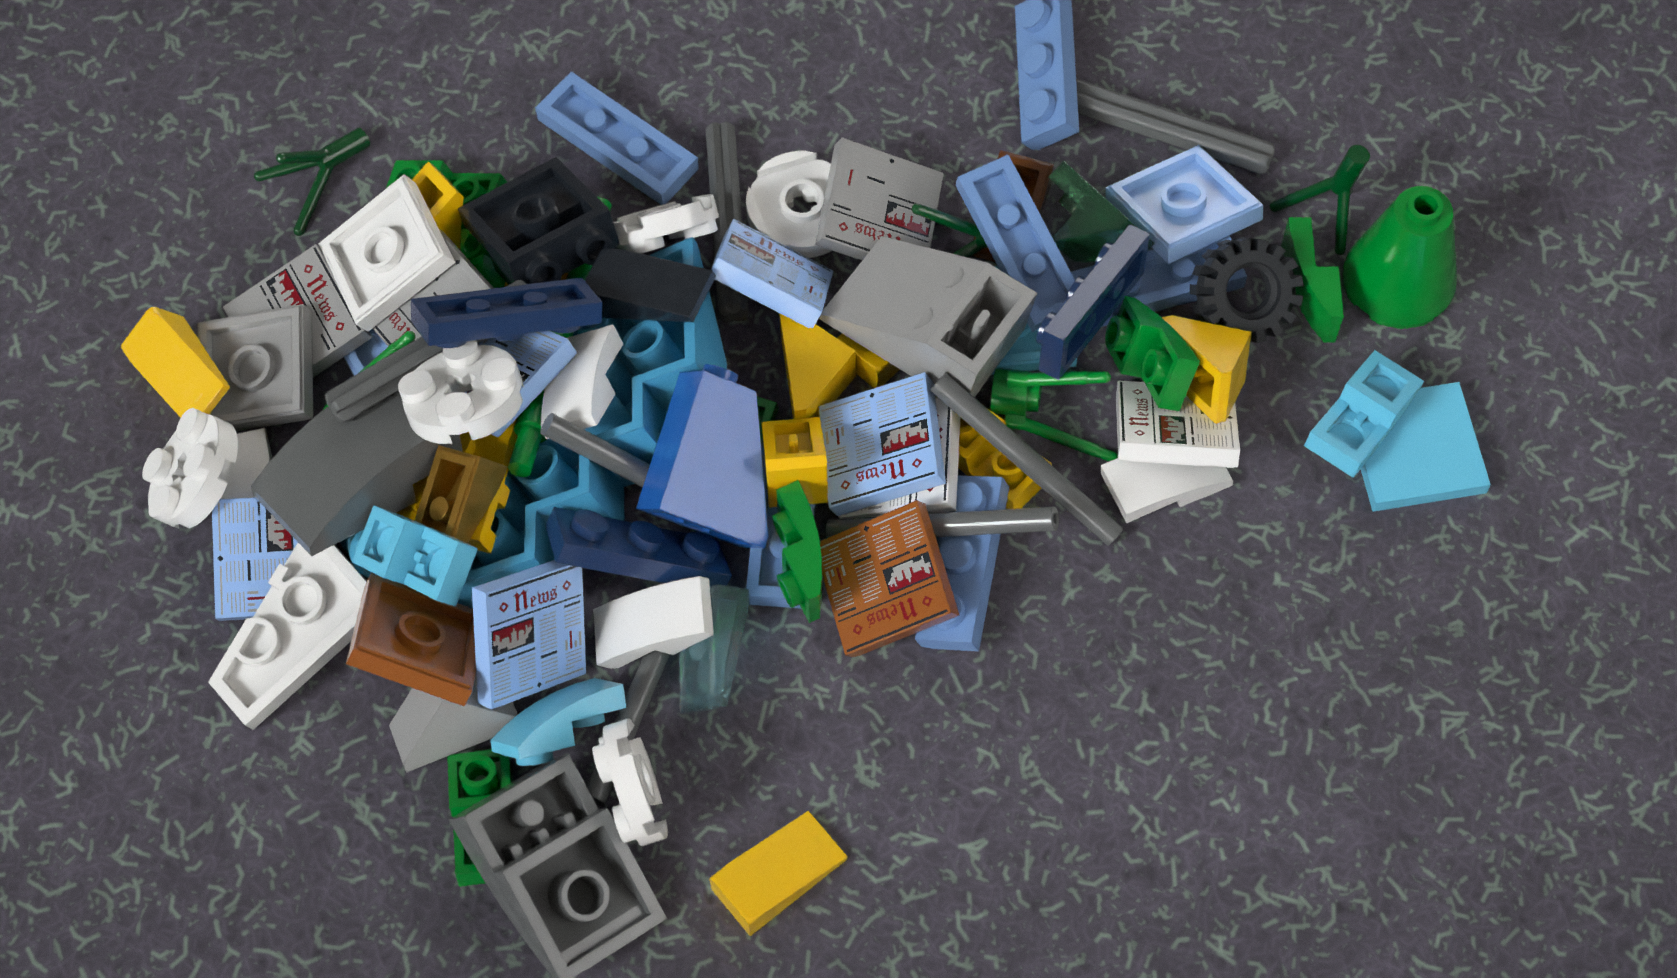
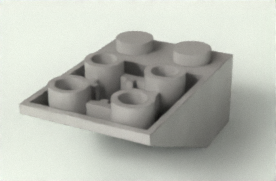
[819,236,1037,397]

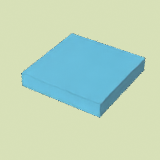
[1361,382,1491,512]

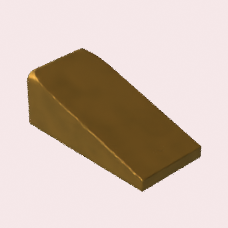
[414,445,507,544]

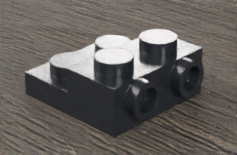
[458,157,620,285]

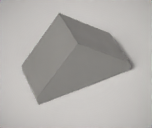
[389,673,518,773]

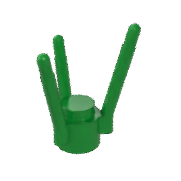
[991,368,1118,462]

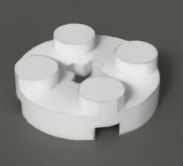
[746,151,832,258]
[613,194,719,253]
[398,340,524,444]
[142,408,238,529]
[592,718,668,846]

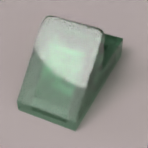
[1048,160,1155,263]

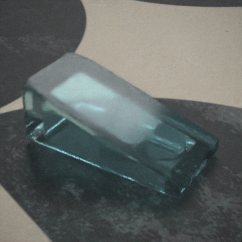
[679,584,749,714]

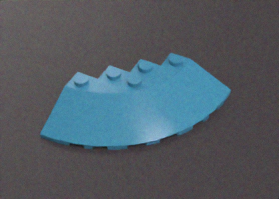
[457,237,727,608]

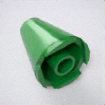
[1342,186,1457,329]

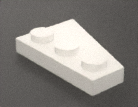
[208,543,367,730]

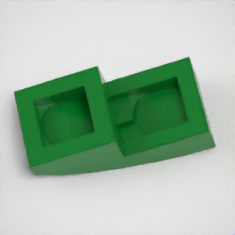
[1281,217,1344,343]

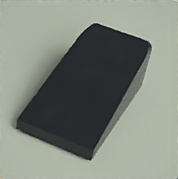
[585,248,716,322]

